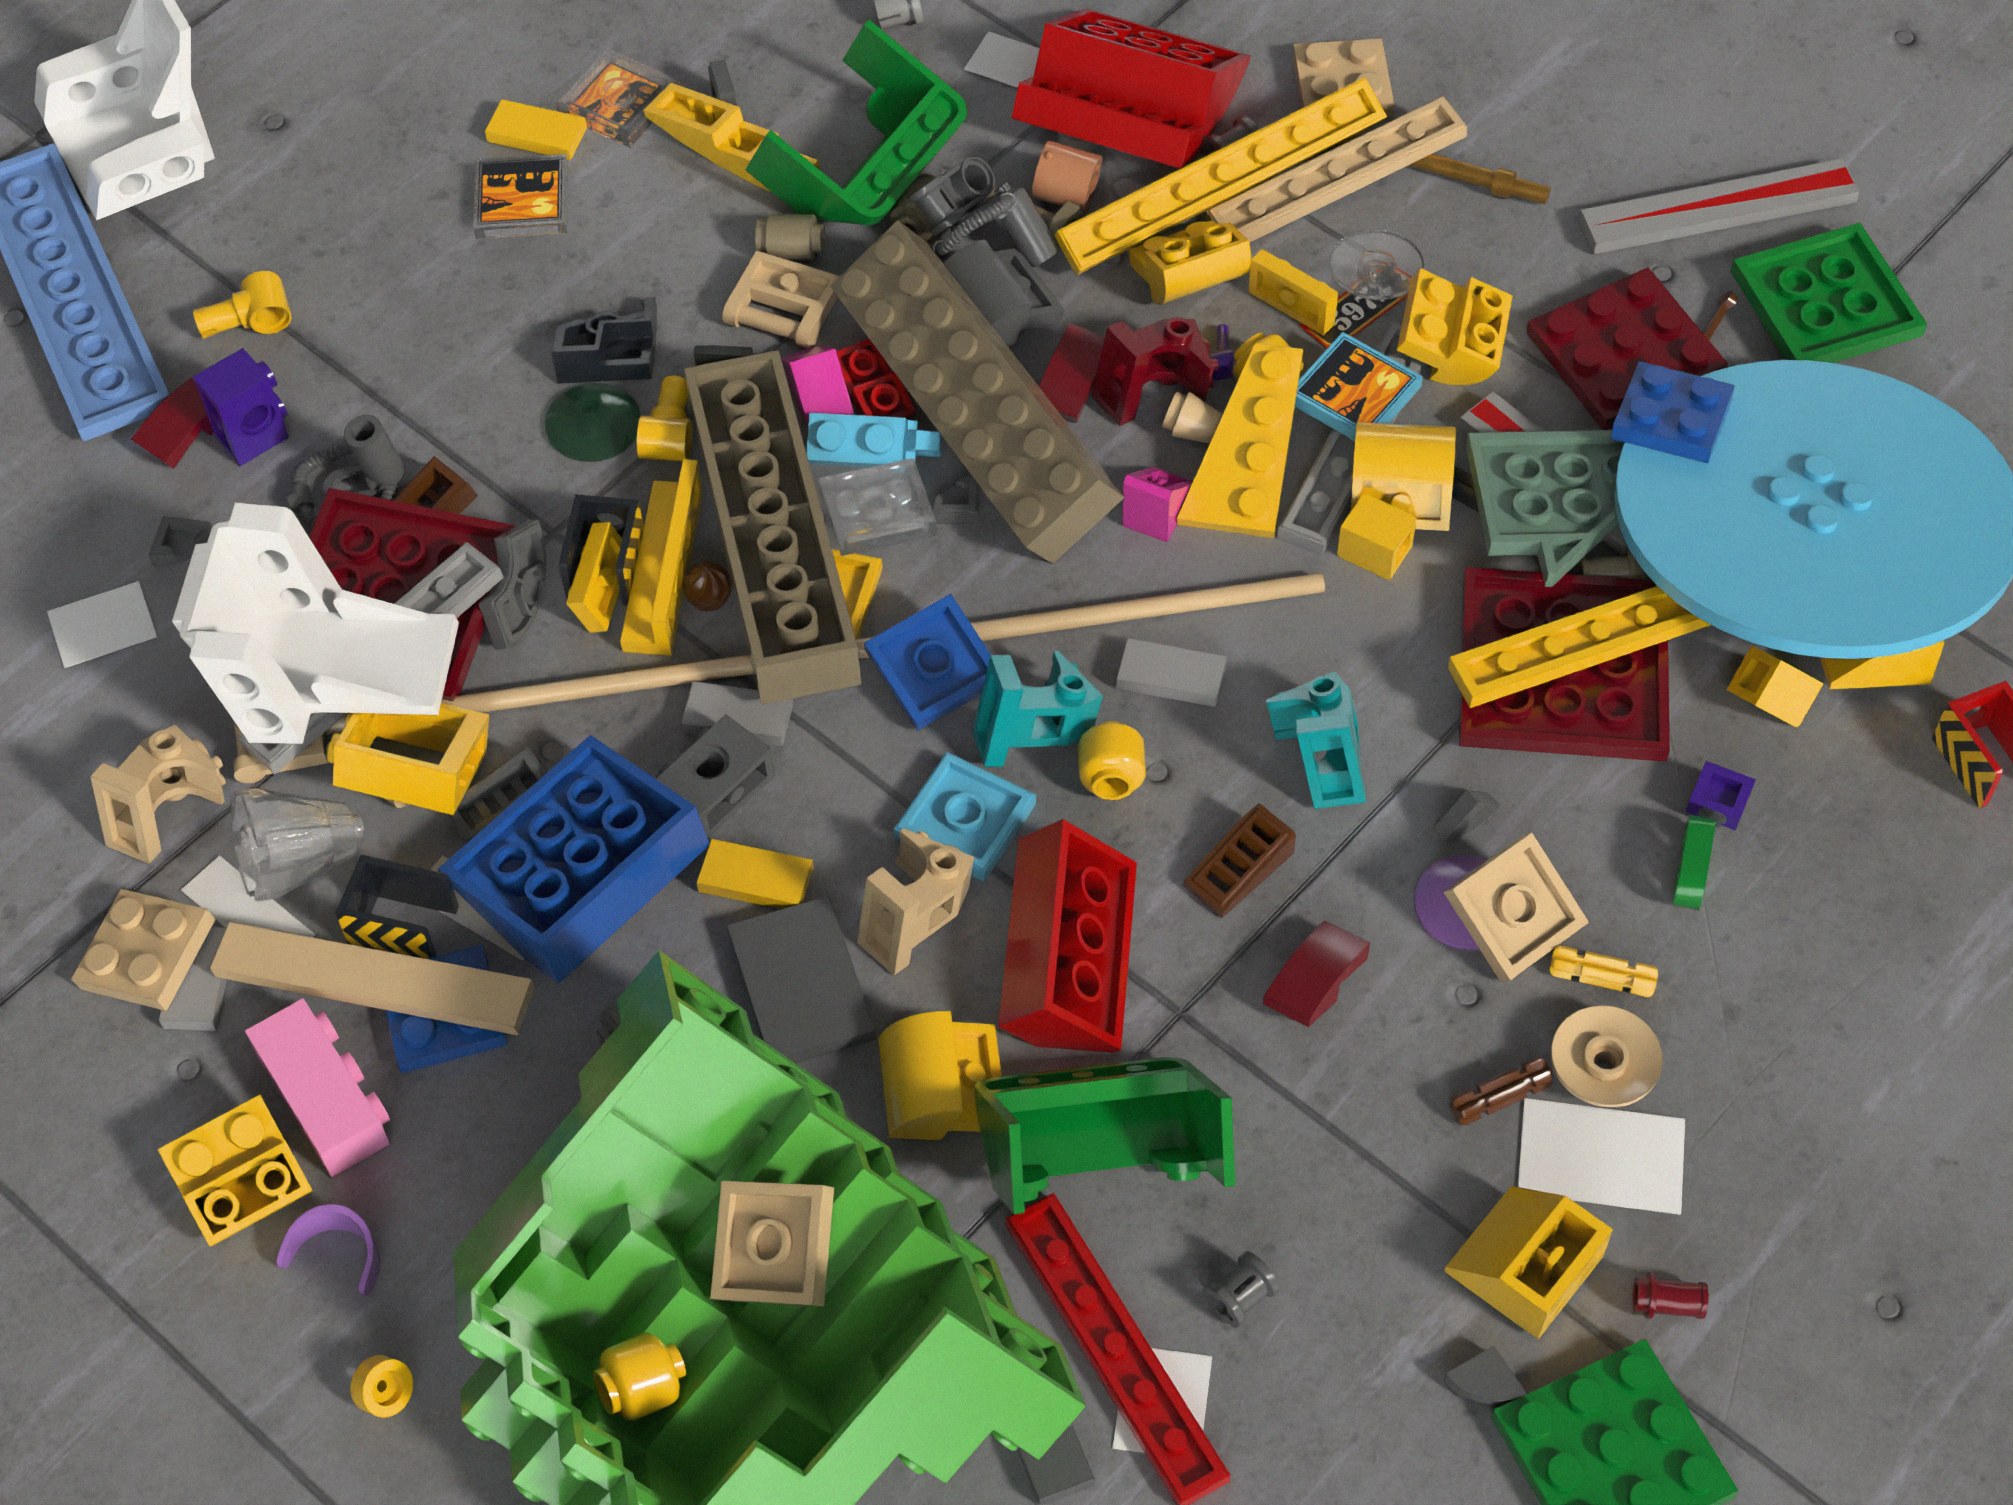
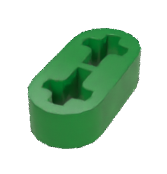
[1672,814,1716,910]

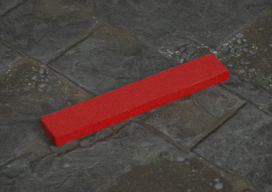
[1005,1192,1231,1505]

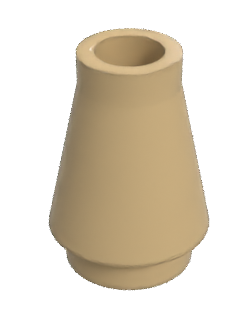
[1162,392,1223,444]

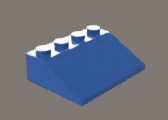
[437,735,710,984]

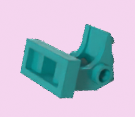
[972,651,1103,767]
[1266,671,1366,809]

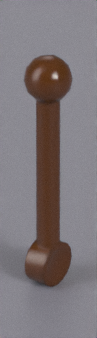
[1703,291,1738,340]

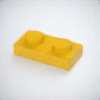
[1248,249,1338,336]
[566,522,622,633]

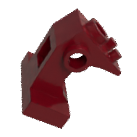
[1091,317,1218,426]

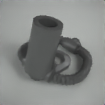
[929,182,1061,268]
[286,415,405,529]

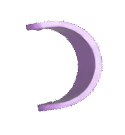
[277,1204,380,1296]

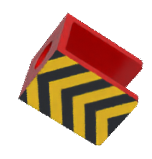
[1932,680,2013,808]

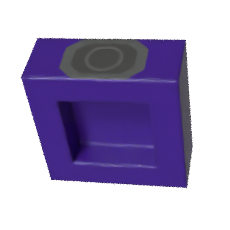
[1686,761,1756,831]

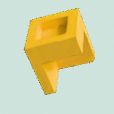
[1337,494,1417,581]
[1726,645,1823,727]

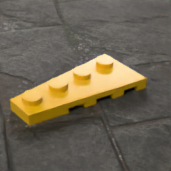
[1177,343,1303,538]

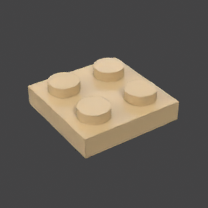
[1293,38,1394,116]
[1443,832,1589,982]
[71,889,216,1011]
[710,1181,834,1307]

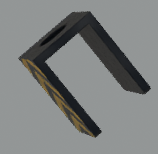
[559,494,644,606]
[335,854,459,959]

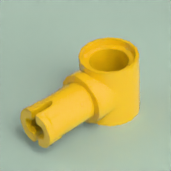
[193,271,292,339]
[637,375,692,462]

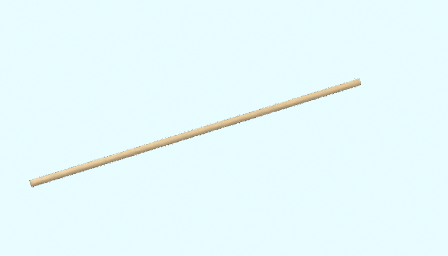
[324,573,1325,735]

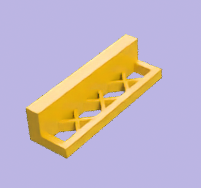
[620,459,704,656]

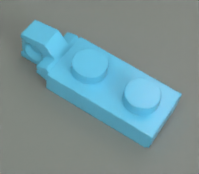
[806,413,942,470]

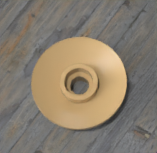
[1551,1006,1663,1107]

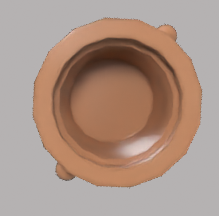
[1032,140,1102,213]

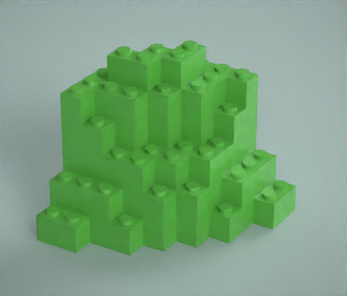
[453,950,1086,1505]

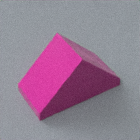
[781,345,854,429]
[1122,466,1193,542]

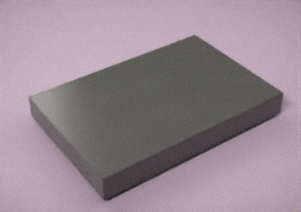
[727,896,876,1063]

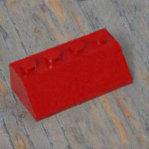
[998,819,1137,1053]

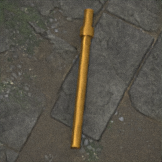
[1290,113,1551,205]

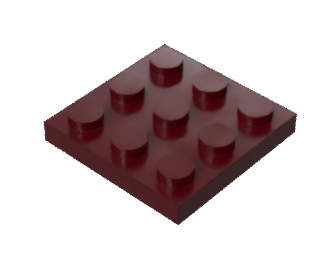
[1526,267,1728,430]

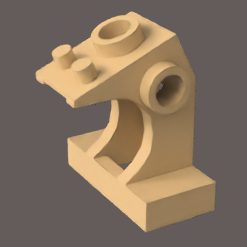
[90,725,226,864]
[857,828,975,975]

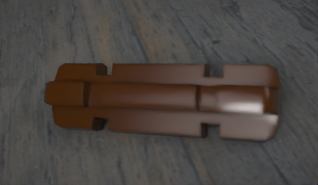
[1449,1057,1554,1125]

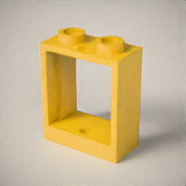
[327,703,489,815]

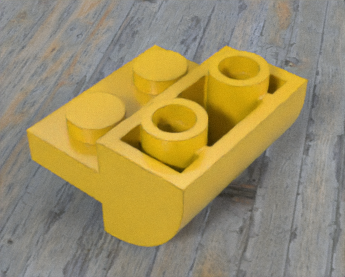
[1128,220,1251,305]
[1397,268,1513,386]
[1351,422,1456,531]
[878,1011,1002,1140]
[157,1095,313,1247]

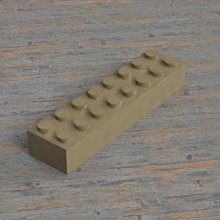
[830,220,1125,564]
[684,350,862,705]

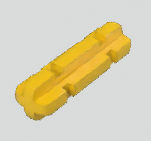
[1550,945,1658,997]

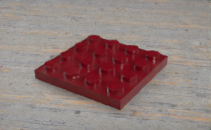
[309,488,516,701]
[1459,567,1670,762]

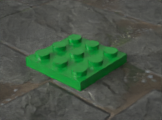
[1730,223,1927,363]
[1491,1339,1739,1505]

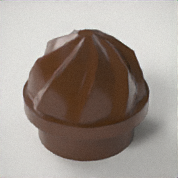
[682,560,732,611]

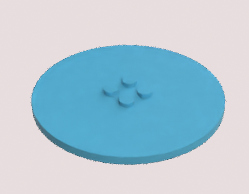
[1614,360,2013,659]

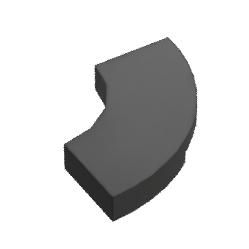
[478,519,546,650]

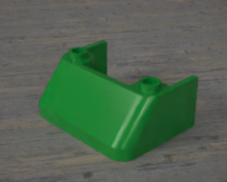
[745,19,967,225]
[974,1057,1235,1214]

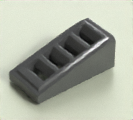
[448,746,548,843]

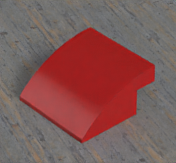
[1011,8,1251,169]

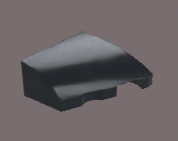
[551,297,657,384]

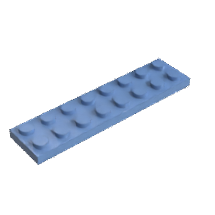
[0,143,169,442]

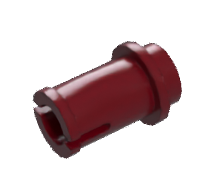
[1632,1272,1709,1319]

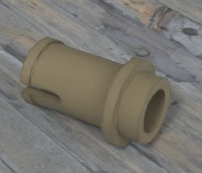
[1580,550,1645,580]

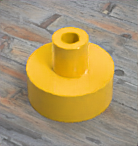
[350,1355,413,1418]

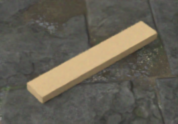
[1206,96,1467,243]
[210,922,535,1035]

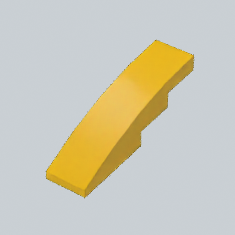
[643,83,821,192]

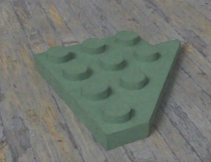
[1465,430,1625,587]

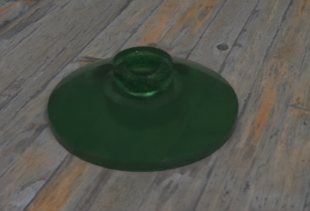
[545,383,641,462]

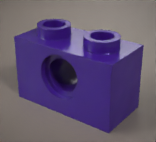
[193,348,289,466]

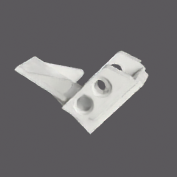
[34,0,215,220]
[172,503,459,744]

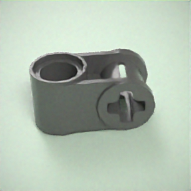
[907,156,995,236]

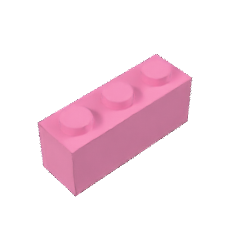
[245,998,390,1179]

